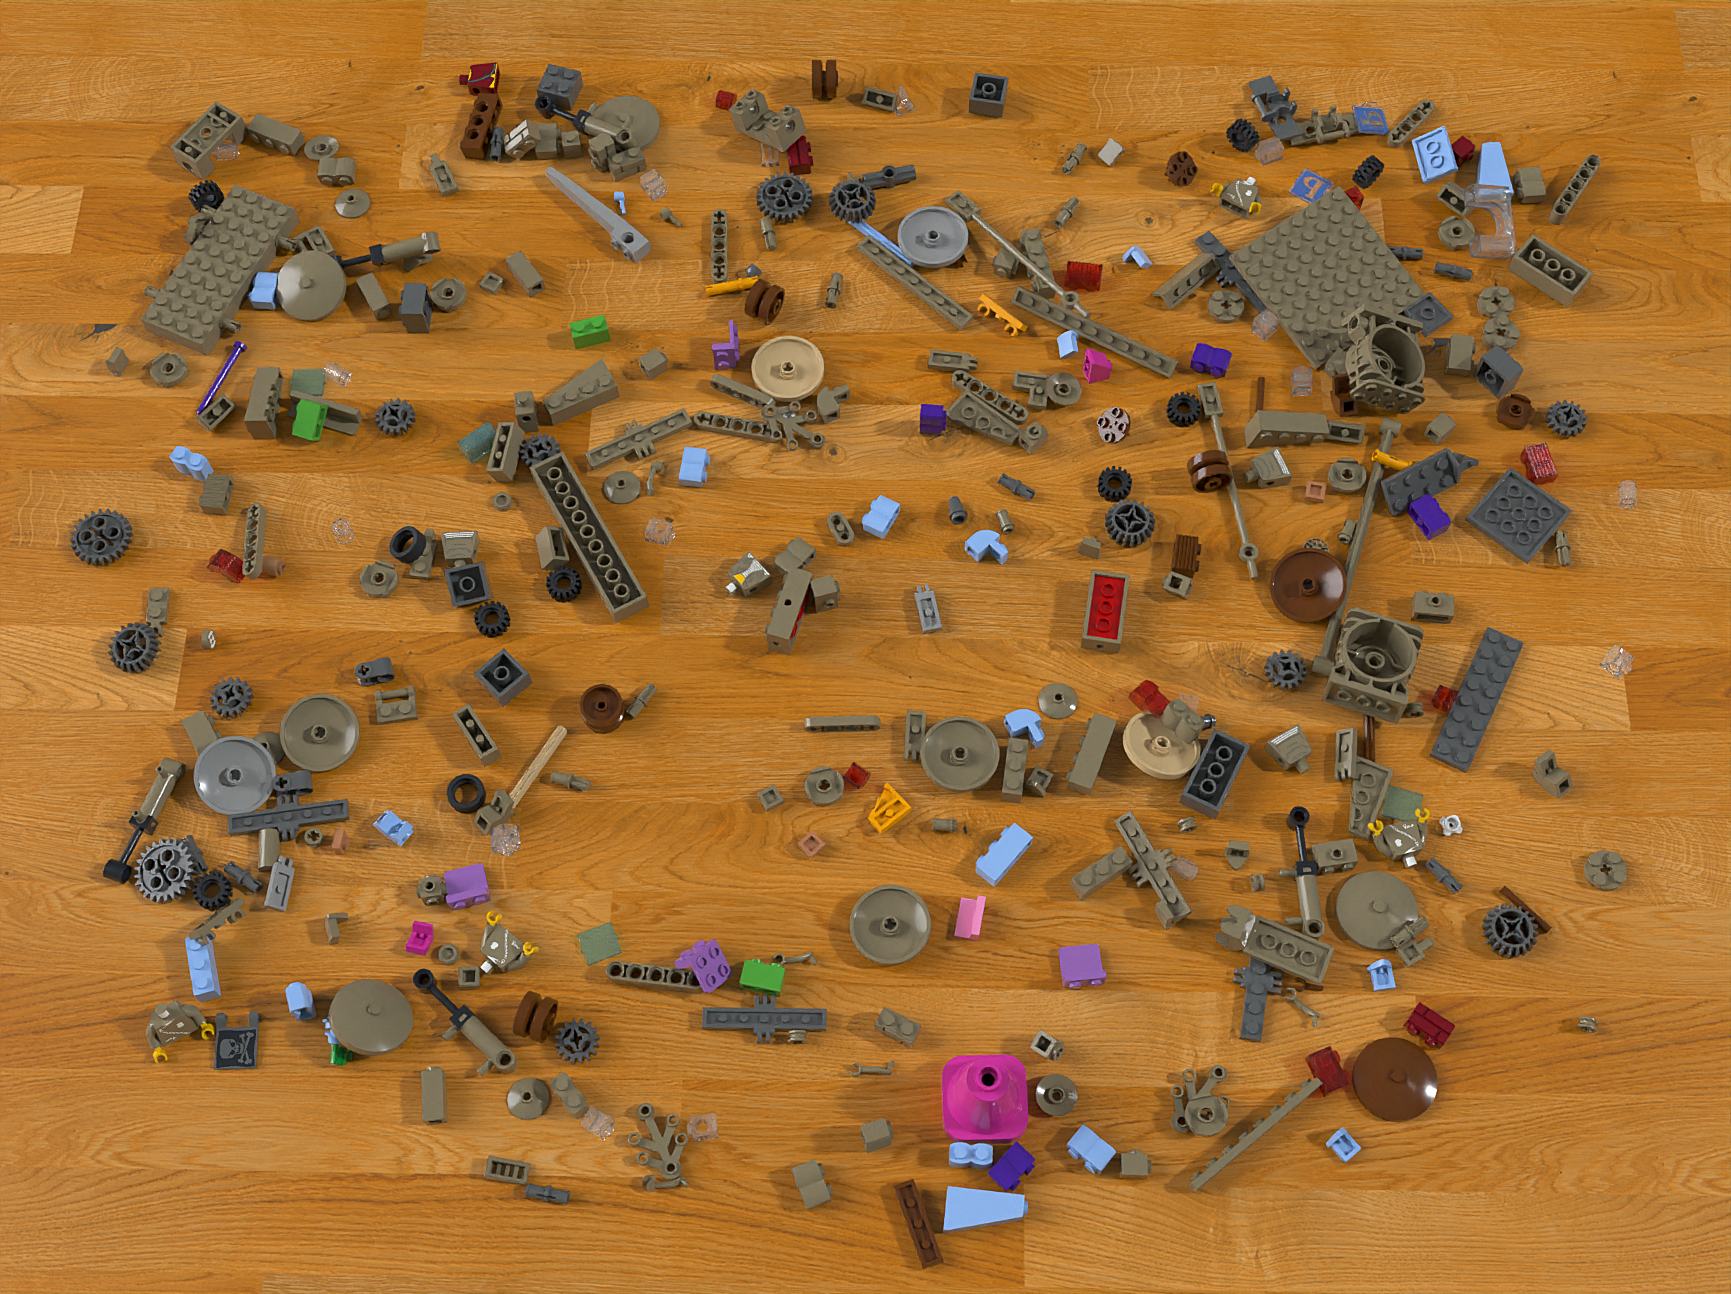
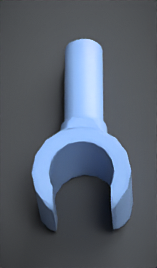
[614,191,626,215]

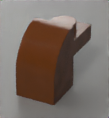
[1330,373,1358,417]

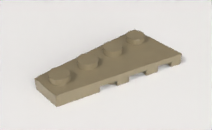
[946,390,1023,446]
[1348,755,1394,841]

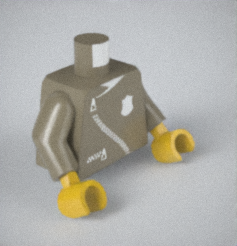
[1210,177,1262,220]
[1368,808,1430,869]
[480,910,539,976]
[146,1000,214,1064]

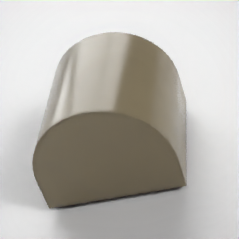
[459,966,480,991]

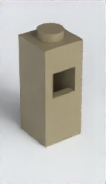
[506,250,546,298]
[356,272,393,321]
[421,1067,448,1125]

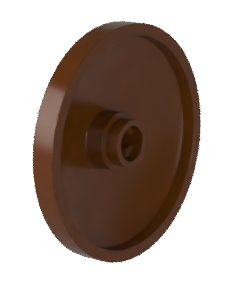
[1269,548,1347,623]
[1352,1037,1438,1122]

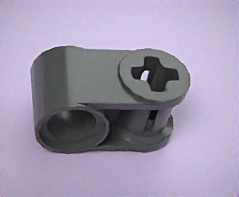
[355,657,395,687]
[272,770,313,798]

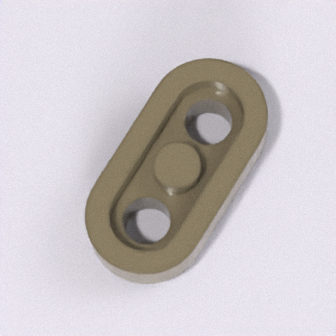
[827,512,854,547]

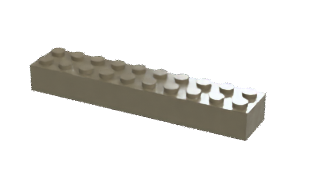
[529,452,649,624]

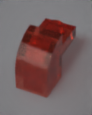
[206,549,245,583]
[1128,680,1170,719]

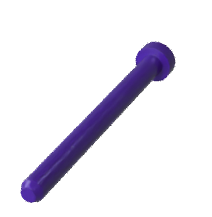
[197,341,247,415]

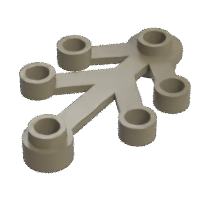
[761,401,825,451]
[1170,1065,1230,1133]
[628,1103,688,1180]

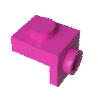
[406,921,434,956]

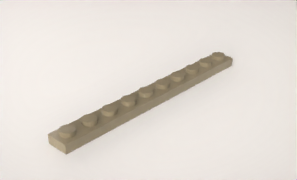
[1011,286,1179,378]

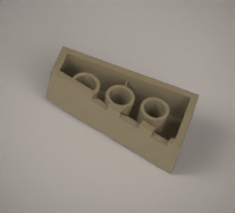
[543,358,620,426]
[244,367,284,439]
[1244,410,1329,448]

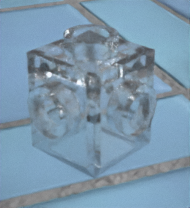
[491,823,521,856]

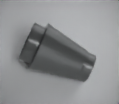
[948,496,967,525]

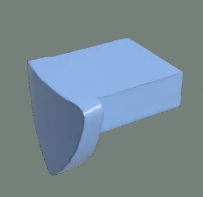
[1122,246,1152,269]
[1057,330,1079,359]
[1367,959,1396,992]
[1326,1127,1361,1163]

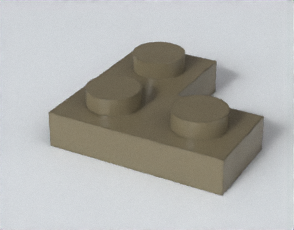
[1012,371,1051,410]

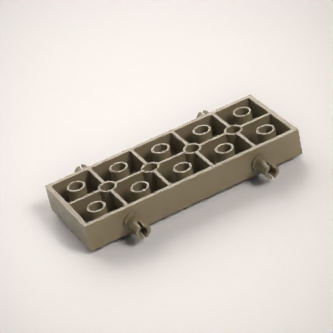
[141,185,300,356]

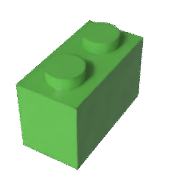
[569,315,611,349]
[292,399,328,441]
[739,959,786,997]

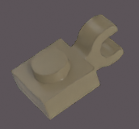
[1396,937,1434,968]

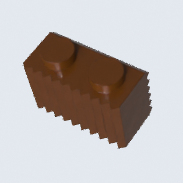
[1171,534,1202,578]

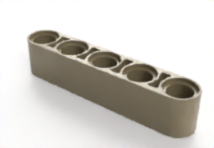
[1548,154,1601,225]
[606,961,704,994]

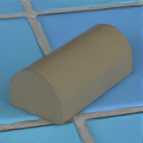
[862,86,900,112]
[196,393,237,432]
[1325,419,1366,444]
[258,828,281,872]

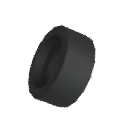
[389,526,427,564]
[447,774,486,814]

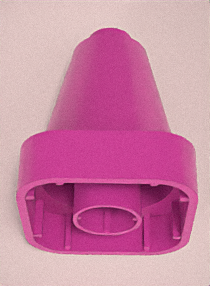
[941,1055,1028,1145]

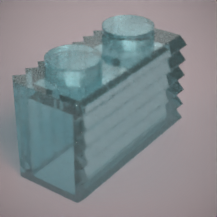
[458,421,497,463]

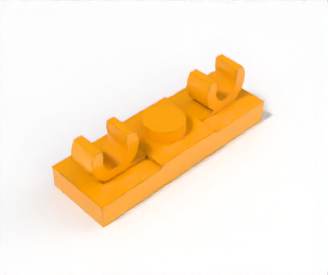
[977,294,1028,337]

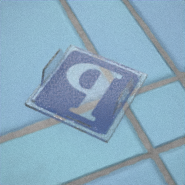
[1352,101,1390,135]
[1288,168,1335,204]

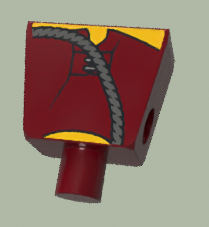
[459,62,500,96]

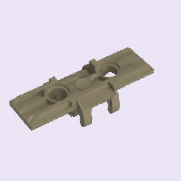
[1289,105,1369,146]

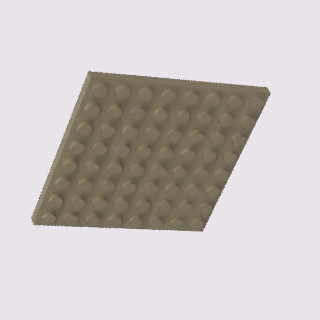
[1229,186,1425,370]

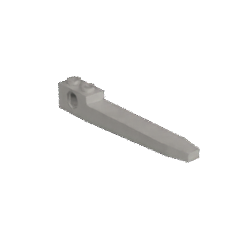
[545,167,651,264]

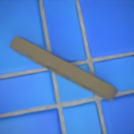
[711,209,728,284]
[952,370,1028,425]
[694,411,781,443]
[242,503,266,580]

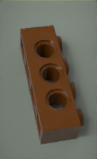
[460,93,503,160]

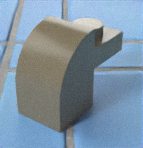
[817,384,850,425]
[1532,750,1573,799]
[473,789,515,836]

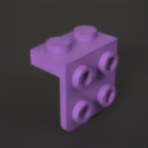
[712,319,740,370]
[444,863,491,911]
[674,939,732,993]
[1058,944,1106,989]

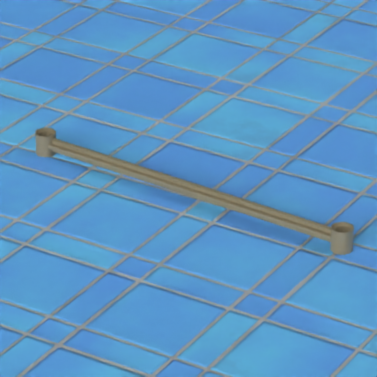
[1311,417,1402,677]

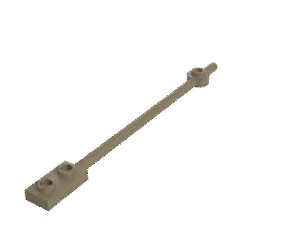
[945,190,1091,319]
[1197,382,1259,580]

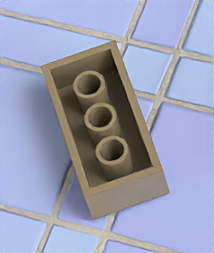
[1508,234,1593,308]

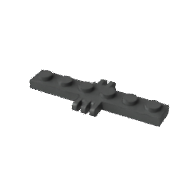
[1195,231,1269,315]
[228,794,350,841]
[1233,957,1284,1042]
[702,995,827,1044]

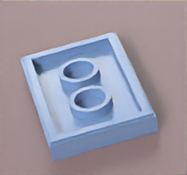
[1412,126,1458,185]

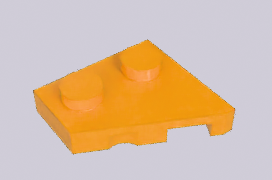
[868,783,912,835]

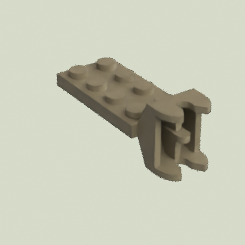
[1215,905,1335,986]

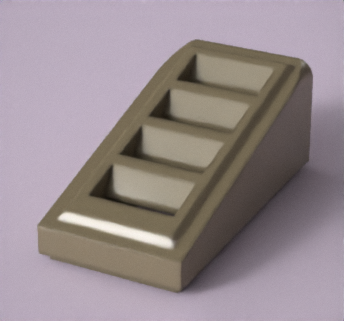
[483,1156,531,1185]

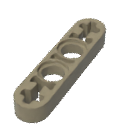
[1387,99,1435,148]
[709,374,776,412]
[804,715,880,733]

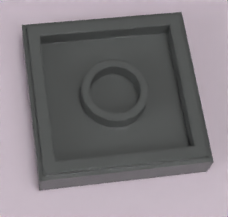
[1402,292,1454,338]

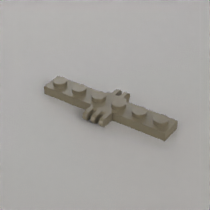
[585,408,693,470]
[1114,810,1192,923]

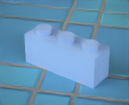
[975,822,1033,887]
[185,936,221,1002]

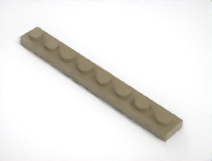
[857,235,973,330]
[1189,1077,1322,1193]

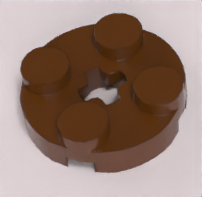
[1496,394,1535,430]

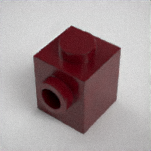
[1451,136,1475,168]

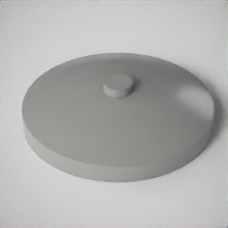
[898,206,968,268]
[194,736,276,815]

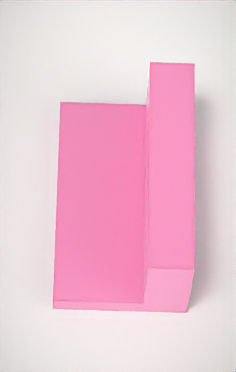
[954,895,986,941]

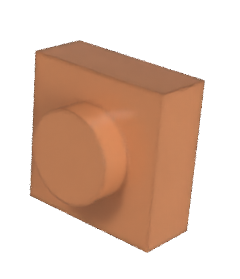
[1304,480,1326,503]
[332,829,350,855]
[797,831,826,860]

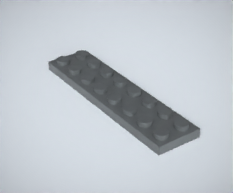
[1430,627,1524,773]

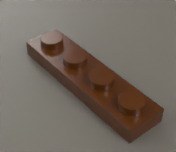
[893,1179,944,1270]

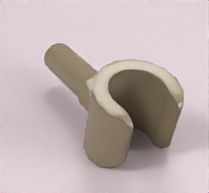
[660,208,682,228]

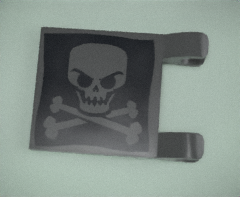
[214,1012,261,1070]

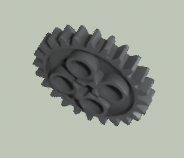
[756,172,813,223]
[70,509,134,566]
[133,838,198,903]

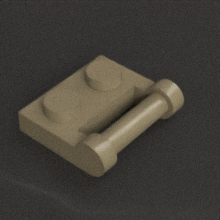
[292,225,336,256]
[375,685,418,725]

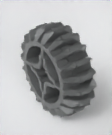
[829,179,876,224]
[1104,498,1155,547]
[108,622,162,674]
[1481,903,1539,958]

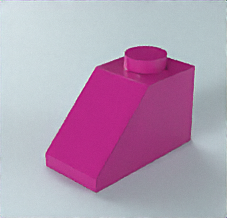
[1083,349,1112,384]

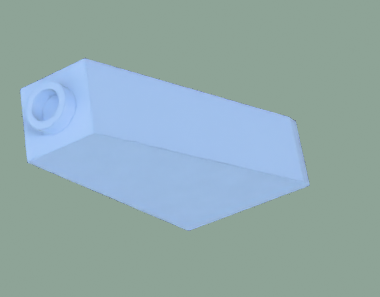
[1475,142,1514,206]
[943,1186,1028,1234]

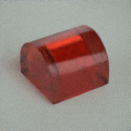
[716,90,737,111]
[1432,685,1458,712]
[843,762,871,789]

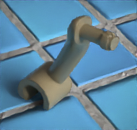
[647,461,664,495]
[773,952,818,966]
[1284,988,1320,1027]
[849,1061,895,1078]
[642,1175,690,1192]

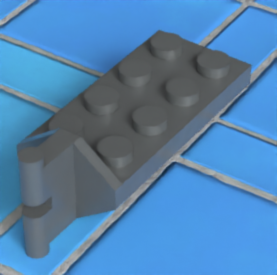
[1381,448,1479,516]

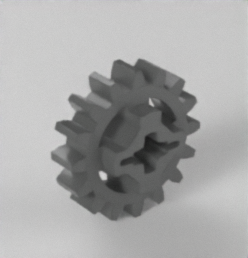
[375,398,416,437]
[1545,400,1588,438]
[520,433,561,468]
[1264,649,1307,691]
[210,677,254,719]
[555,1019,600,1065]

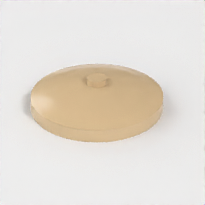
[752,336,824,402]
[1123,710,1201,779]

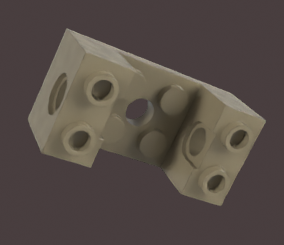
[729,89,807,152]
[170,101,249,180]

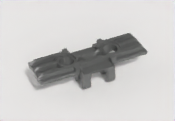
[1248,76,1301,142]

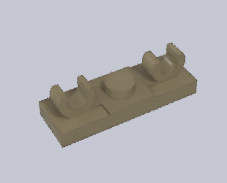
[187,897,245,946]

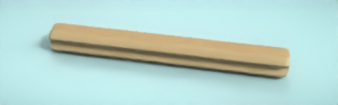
[509,725,567,808]

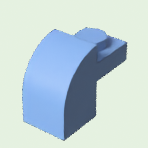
[965,530,1008,564]
[1004,709,1045,749]
[373,810,414,846]

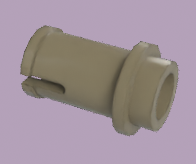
[996,509,1014,534]
[1338,519,1357,544]
[932,817,957,833]

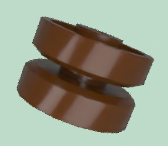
[812,59,838,98]
[744,279,785,325]
[1187,450,1233,493]
[580,684,625,734]
[513,991,558,1044]

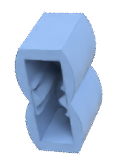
[249,272,279,310]
[169,446,214,481]
[679,447,710,488]
[862,495,900,539]
[285,982,317,1022]
[1066,1124,1116,1174]
[949,1142,993,1169]

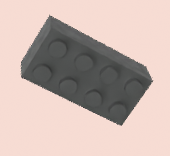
[1179,729,1250,819]

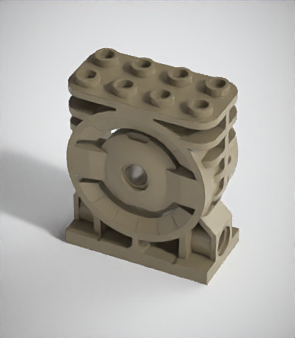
[1341,304,1425,414]
[1321,607,1424,724]

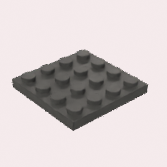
[1465,468,1572,564]

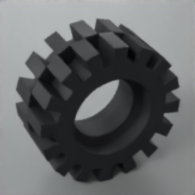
[1226,119,1259,153]
[1352,155,1385,189]
[189,180,224,212]
[1166,392,1201,427]
[1097,466,1132,502]
[546,566,582,603]
[474,601,511,638]
[192,871,233,911]

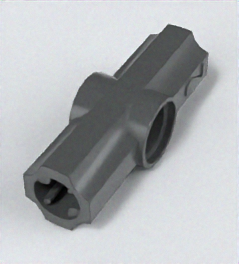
[862,164,916,189]

